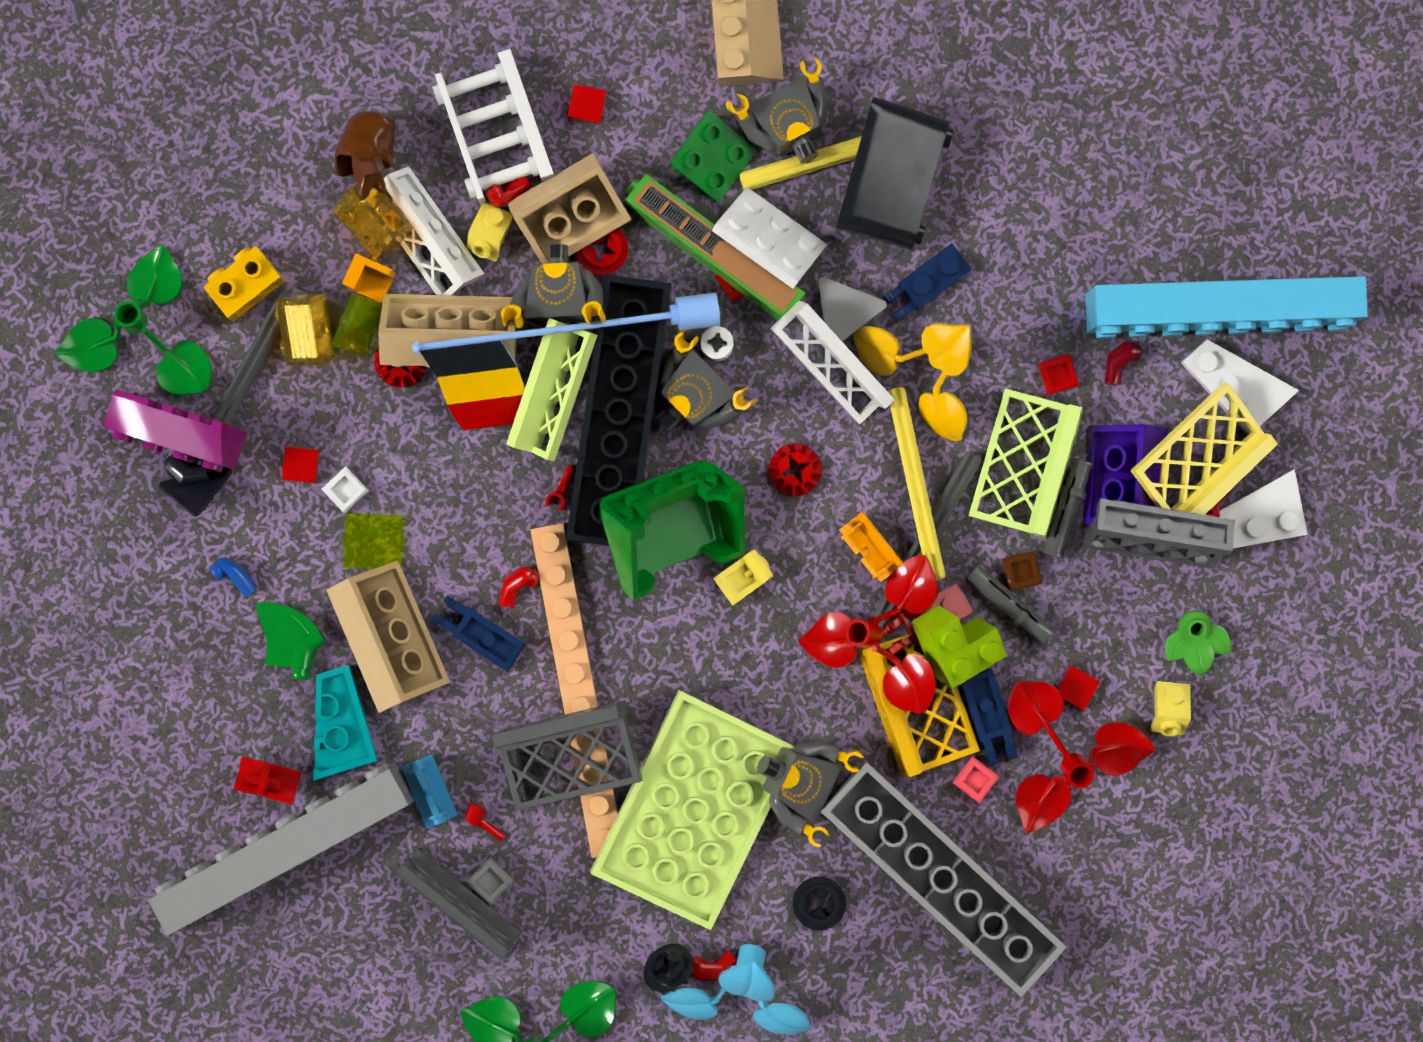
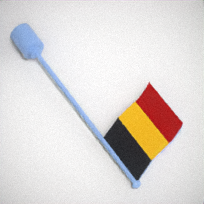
[412,293,720,430]

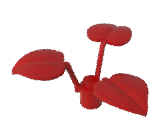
[798,555,938,714]
[1008,680,1155,833]

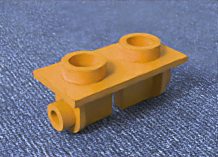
[839,511,903,582]

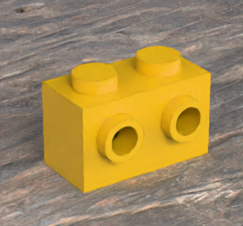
[203,246,286,322]

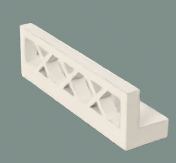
[368,167,484,296]
[770,301,895,424]

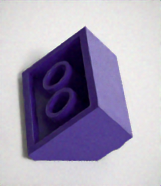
[1084,424,1168,525]

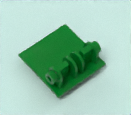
[669,109,757,203]

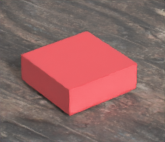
[952,756,999,804]

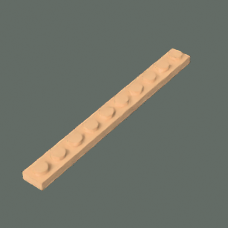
[530,523,618,858]

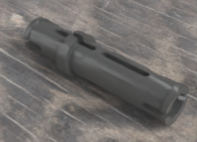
[1042,458,1094,559]
[965,564,1055,645]

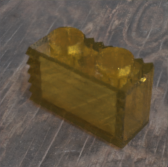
[275,293,336,366]

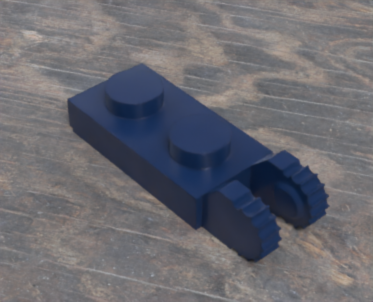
[881,243,972,323]
[432,595,526,672]
[961,668,1018,766]

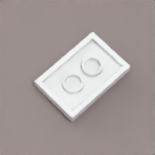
[712,188,827,289]

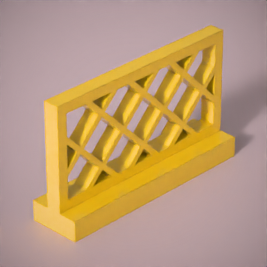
[858,634,980,777]

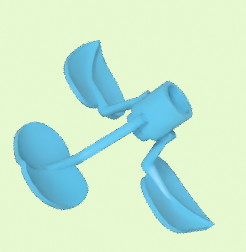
[660,944,812,1034]

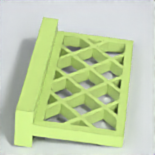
[968,389,1083,539]

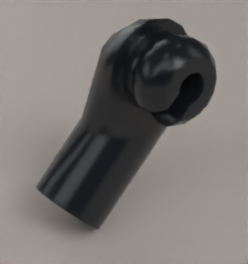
[164,455,211,484]

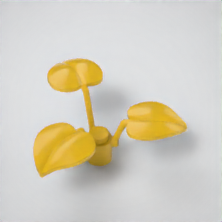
[853,323,971,442]

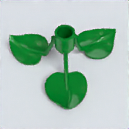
[55,245,212,396]
[461,981,616,1042]

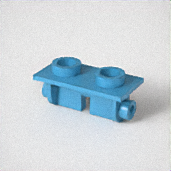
[401,754,458,829]

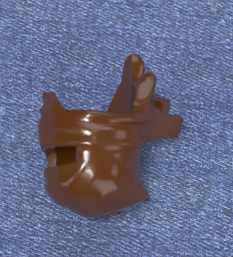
[334,111,396,200]

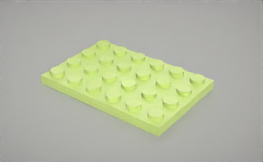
[590,690,794,930]

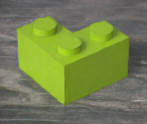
[911,605,1007,689]

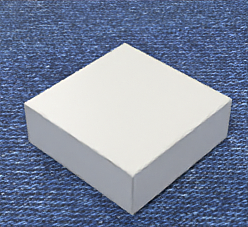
[322,466,369,514]

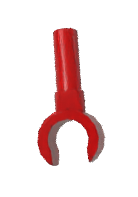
[545,466,575,512]
[465,803,506,841]

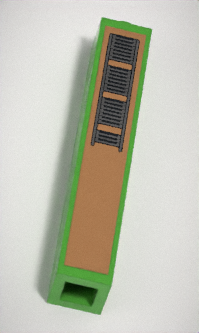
[624,174,806,321]

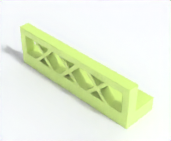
[506,318,597,462]

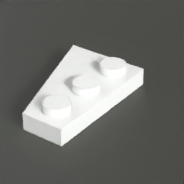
[1181,339,1299,435]
[1219,469,1308,548]

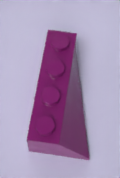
[103,389,247,473]

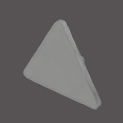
[819,277,887,342]

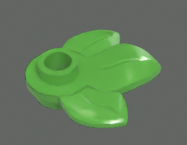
[1165,610,1231,676]

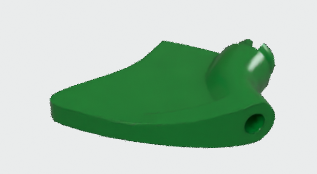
[256,602,327,680]

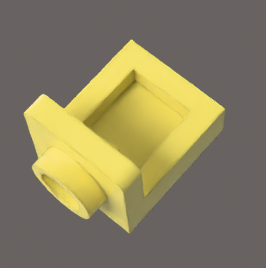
[466,202,513,261]
[713,549,773,605]
[1151,681,1191,736]

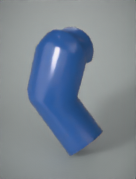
[210,557,258,597]

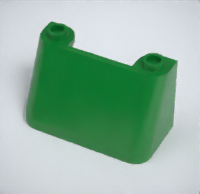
[600,462,745,600]

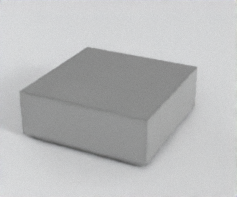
[467,857,514,905]

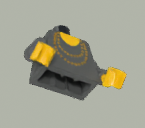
[726,57,828,164]
[501,244,606,328]
[656,330,757,431]
[757,740,864,847]

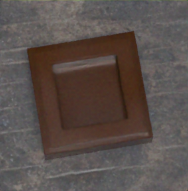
[1001,551,1042,591]

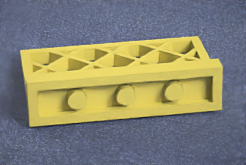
[1131,382,1278,515]

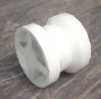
[701,326,734,362]

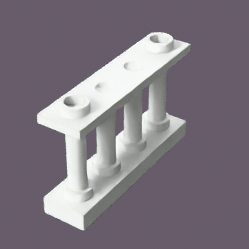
[432,49,554,205]

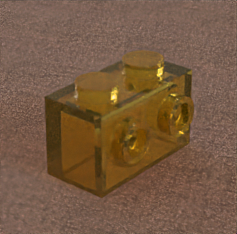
[332,184,414,261]

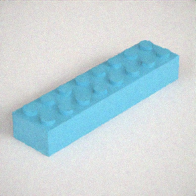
[1085,276,1368,339]

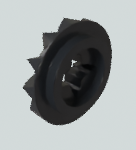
[792,876,846,931]
[643,943,695,996]

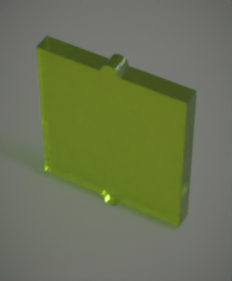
[331,293,382,355]
[341,513,406,569]

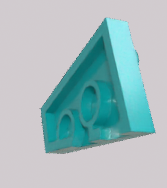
[313,665,379,781]

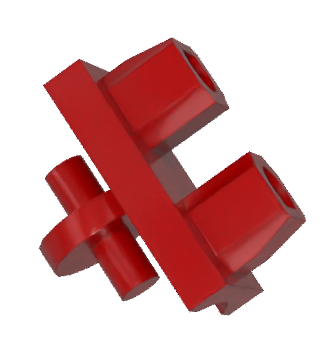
[233,756,302,804]

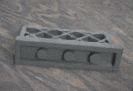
[1083,498,1235,569]
[491,700,643,810]
[396,848,523,959]

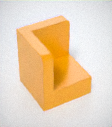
[342,253,396,303]

